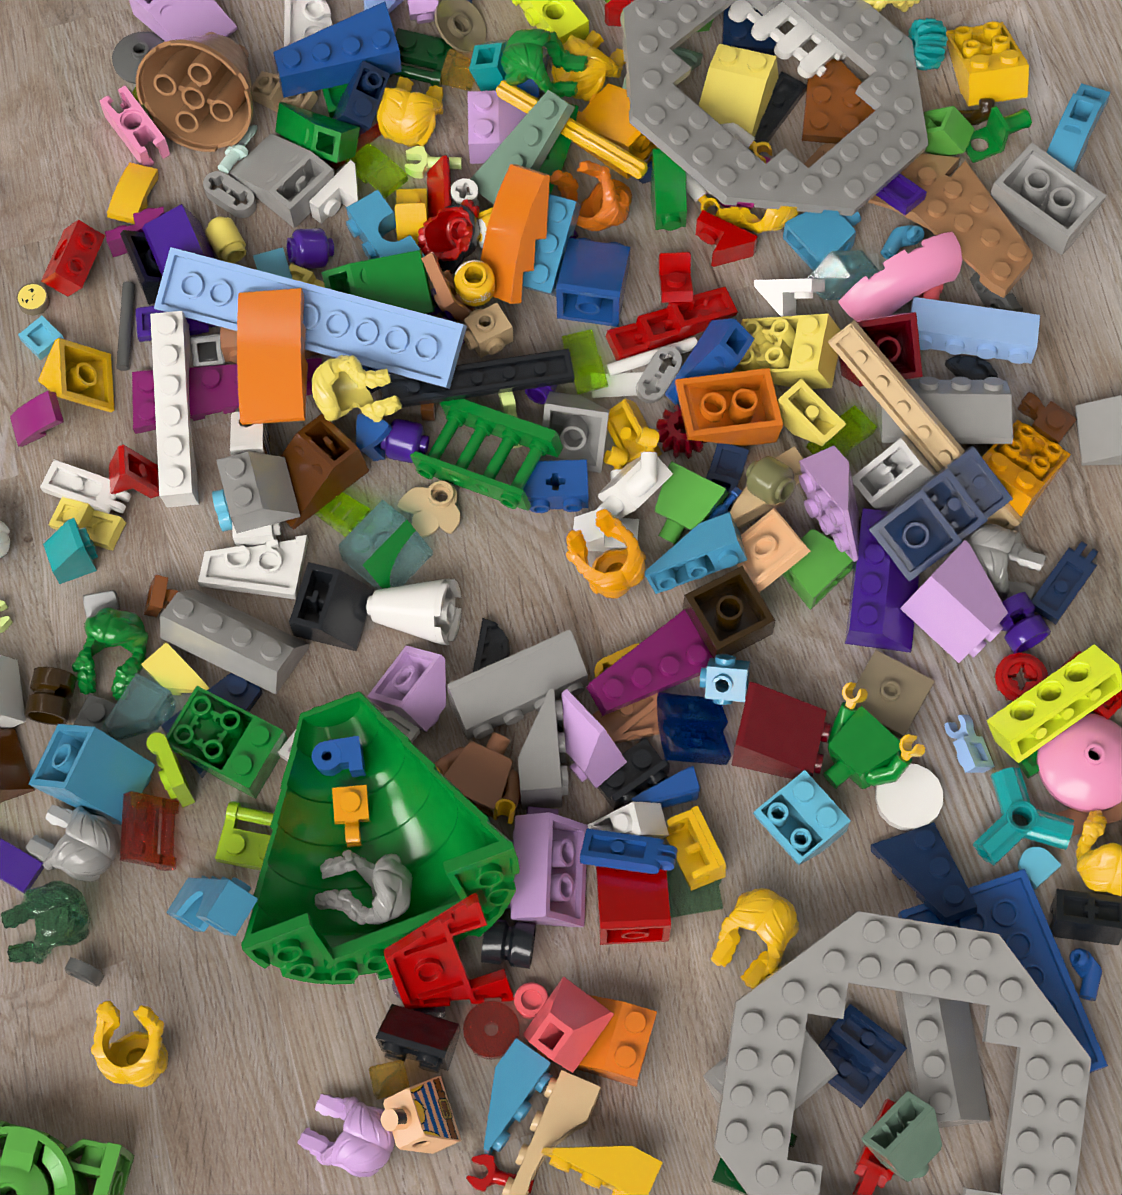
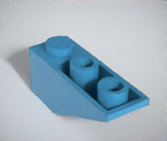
[645,512,747,594]
[484,1038,553,1155]

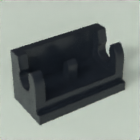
[1049,889,1122,946]

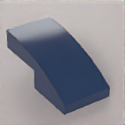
[706,443,749,511]

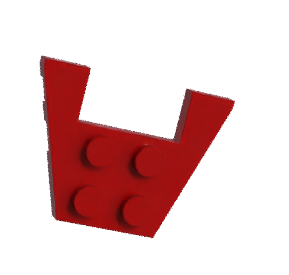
[384,893,514,1009]

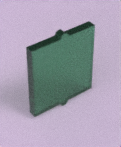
[666,860,723,918]

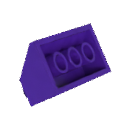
[845,508,919,653]

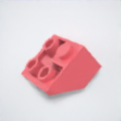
[523,977,614,1073]

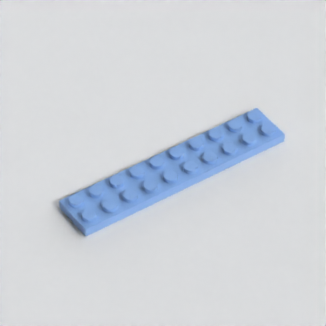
[154,247,467,389]

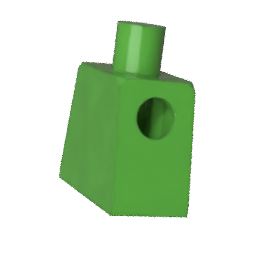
[655,461,729,544]
[782,529,855,610]

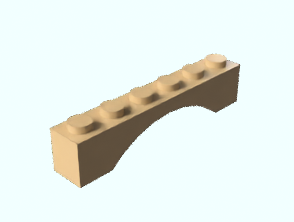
[502,1070,601,1195]

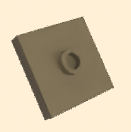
[853,650,935,738]

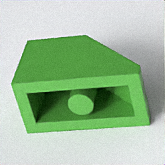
[924,106,975,156]

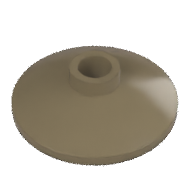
[434,0,486,53]

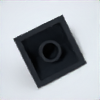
[120,230,162,305]

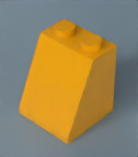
[572,83,656,180]

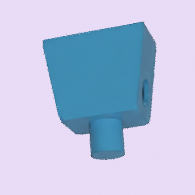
[783,210,861,279]

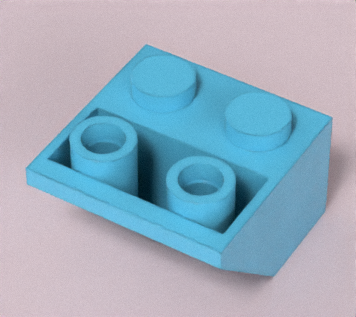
[753,770,851,865]

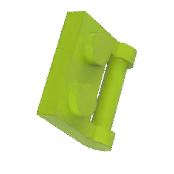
[146,732,195,807]
[215,801,274,871]

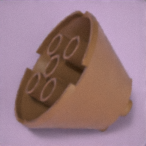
[136,32,253,152]

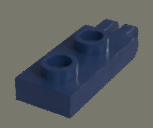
[1031,541,1099,625]

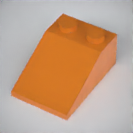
[675,368,783,446]
[537,995,657,1087]

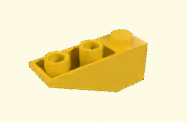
[541,1145,663,1195]

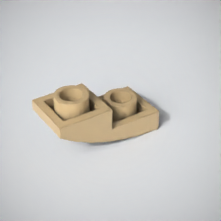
[251,71,318,112]

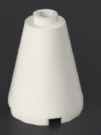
[366,579,461,645]

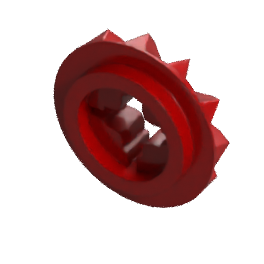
[994,653,1048,701]

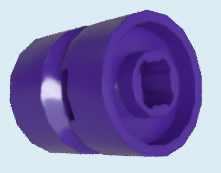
[999,592,1051,654]

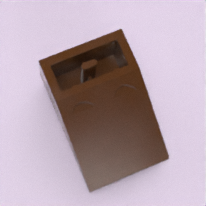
[280,413,369,530]

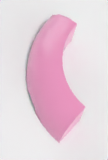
[838,232,962,321]

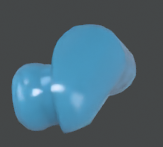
[880,225,924,259]

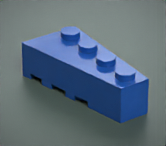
[273,1,401,98]

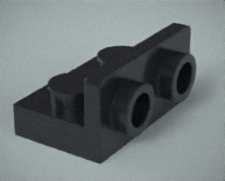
[597,738,670,811]

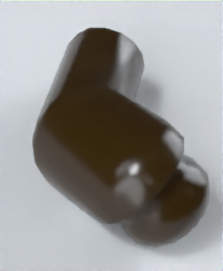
[958,98,995,125]

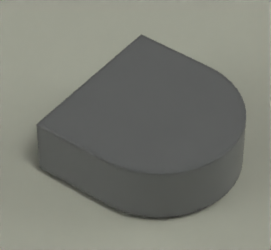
[64,957,105,987]

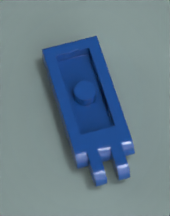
[580,828,678,874]

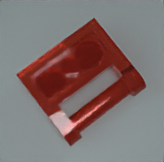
[120,791,179,871]

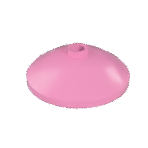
[1037,713,1122,812]

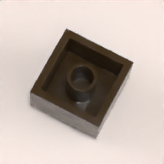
[683,566,776,658]

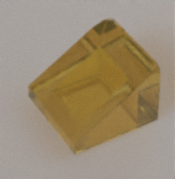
[441,49,475,91]

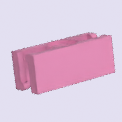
[99,86,170,167]

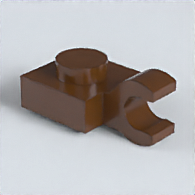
[1017,392,1077,444]

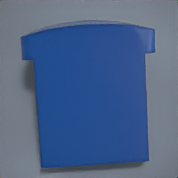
[356,414,392,461]

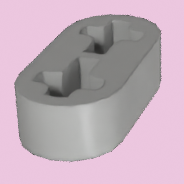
[203,171,256,218]
[636,346,682,403]

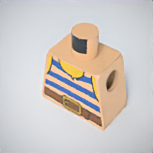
[381,1076,462,1154]

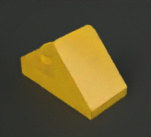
[395,188,428,249]

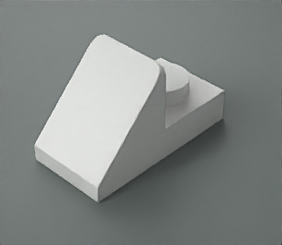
[309,160,359,224]
[754,279,825,317]
[573,510,639,552]

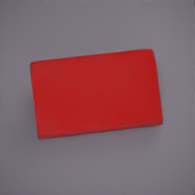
[427,155,452,218]

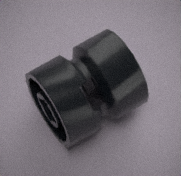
[481,919,536,969]

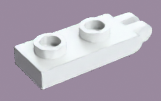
[40,459,131,514]

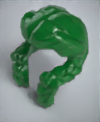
[501,29,588,97]
[72,607,149,701]

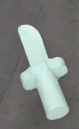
[218,125,258,174]

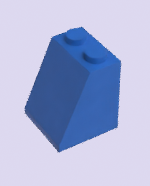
[556,238,631,327]

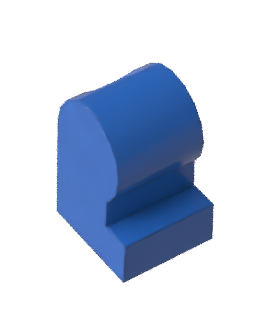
[312,736,366,777]

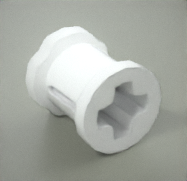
[451,178,480,206]

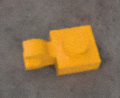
[332,785,370,847]

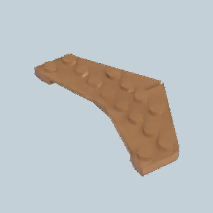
[804,143,1033,298]

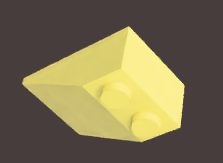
[699,44,778,149]

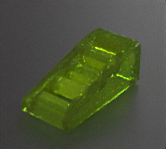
[315,492,376,544]

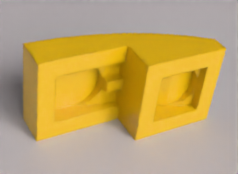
[107,162,158,224]

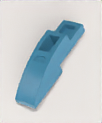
[1047,83,1110,173]

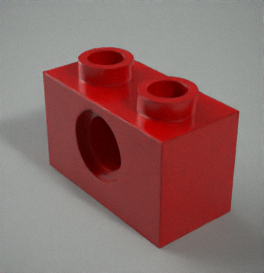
[41,220,105,297]

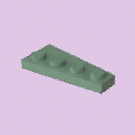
[470,90,575,204]

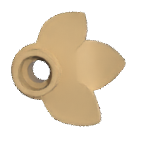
[398,481,461,537]

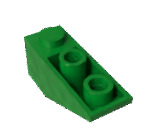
[275,102,360,163]

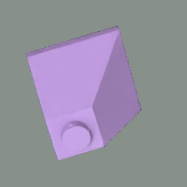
[367,646,446,732]
[562,689,627,788]

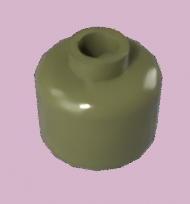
[746,456,796,505]

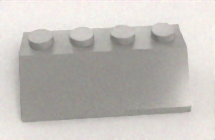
[876,376,1013,444]
[160,589,309,694]
[447,629,588,740]
[895,991,990,1128]

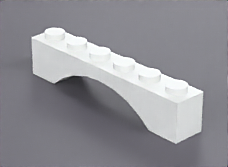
[150,311,199,508]

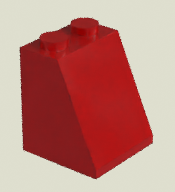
[596,866,671,945]

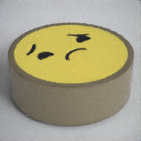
[16,283,50,316]

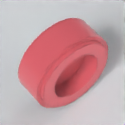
[514,982,549,1020]

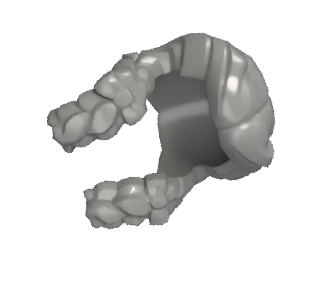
[962,524,1046,601]
[25,805,120,882]
[315,850,413,925]

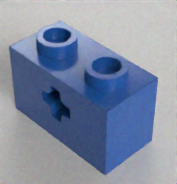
[522,459,589,513]

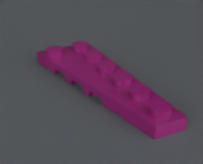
[132,358,323,434]

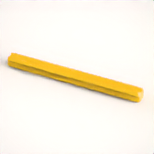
[496,80,648,179]

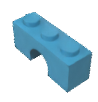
[346,190,428,274]
[522,194,581,297]

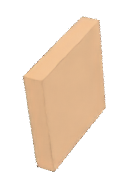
[736,507,811,593]

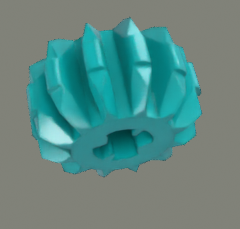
[908,18,948,71]

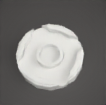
[875,764,943,831]

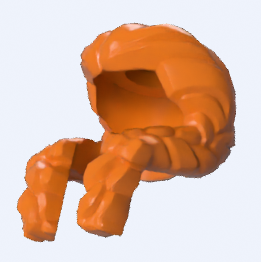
[550,160,632,231]

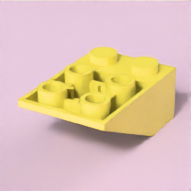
[731,314,841,389]

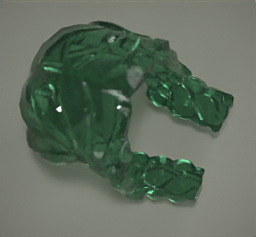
[1,880,91,964]

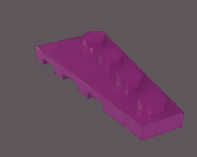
[586,609,713,716]

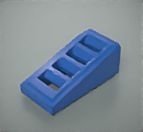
[632,766,700,809]

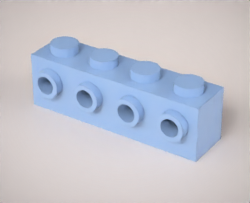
[909,297,1040,364]

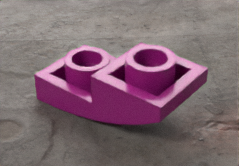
[105,207,165,257]
[10,391,64,447]

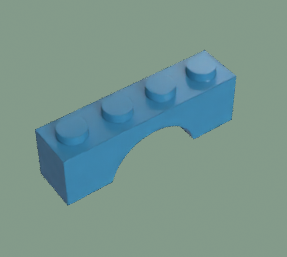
[166,875,258,936]

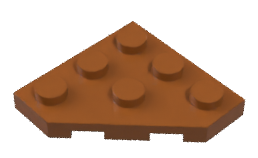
[802,59,875,144]

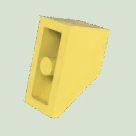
[778,379,846,446]

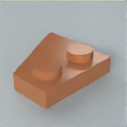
[421,252,476,322]
[592,694,683,744]

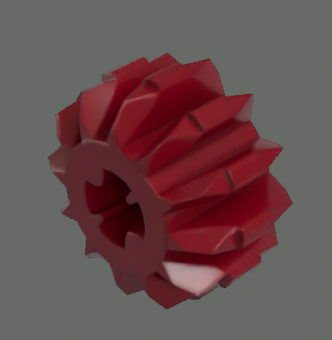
[656,404,707,459]

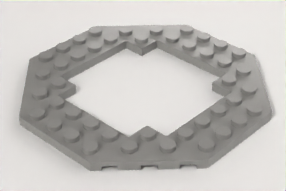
[620,0,928,216]
[714,911,1091,1195]

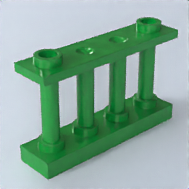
[409,399,564,511]

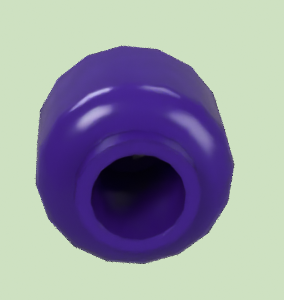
[286,228,334,269]
[381,419,430,463]

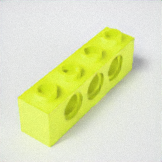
[511,0,589,45]
[986,644,1122,763]

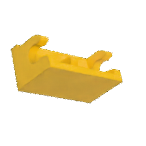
[666,805,726,891]

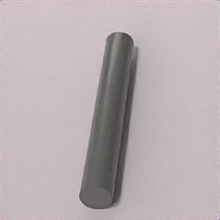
[116,281,135,371]

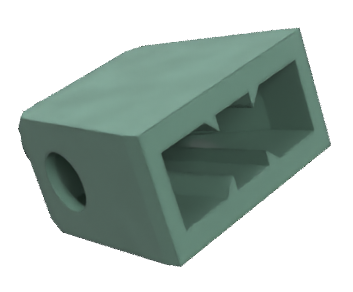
[861,1091,942,1182]

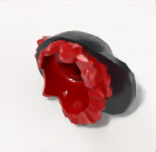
[418,199,480,274]

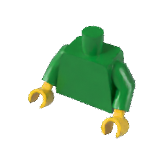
[823,682,925,789]

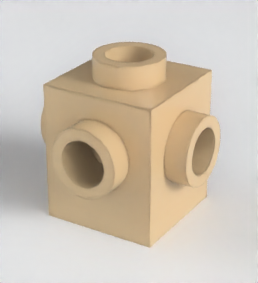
[464,302,513,358]

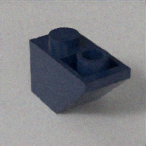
[333,61,390,137]

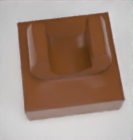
[144,575,180,618]

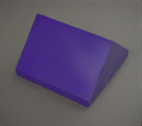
[142,204,216,276]

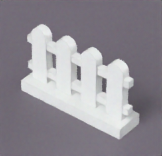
[728,0,847,78]

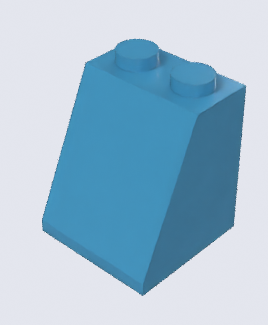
[29,724,155,826]

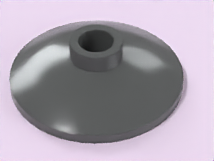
[112,32,165,84]

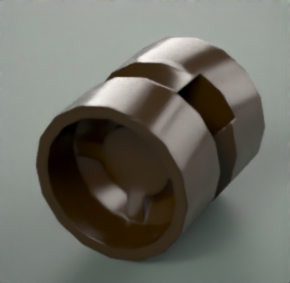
[24,667,77,725]

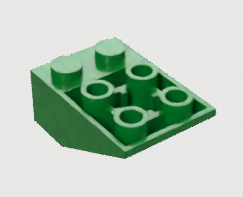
[321,250,435,314]
[166,686,288,799]

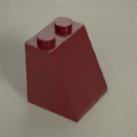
[839,312,923,387]
[731,682,831,779]

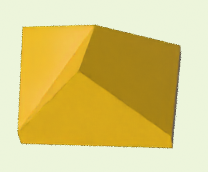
[38,338,114,413]

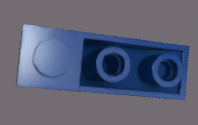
[665,318,754,406]

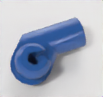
[1069,948,1102,1001]

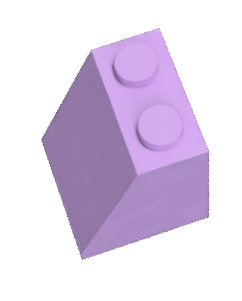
[900,540,1008,663]

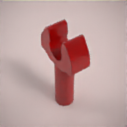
[466,1154,534,1194]

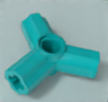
[973,767,1074,866]

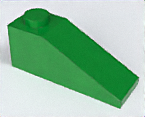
[650,148,687,231]

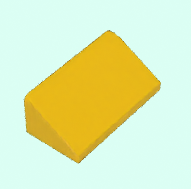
[607,398,662,465]

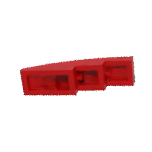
[605,286,738,361]

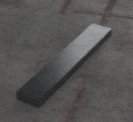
[380,349,575,408]

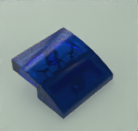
[657,692,732,765]

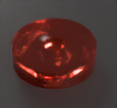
[463,1001,520,1060]

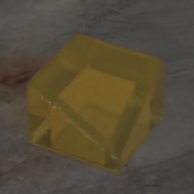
[369,1060,410,1100]

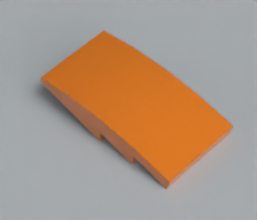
[480,164,550,304]
[237,288,308,425]

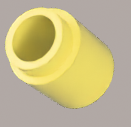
[205,216,246,263]

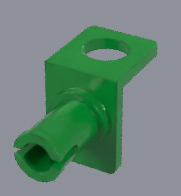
[965,106,1032,163]

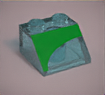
[338,499,433,589]

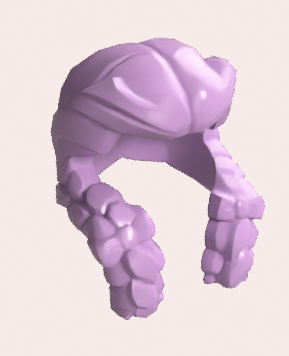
[297,1094,395,1177]

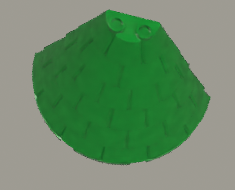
[241,691,520,985]

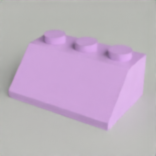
[510,812,588,927]

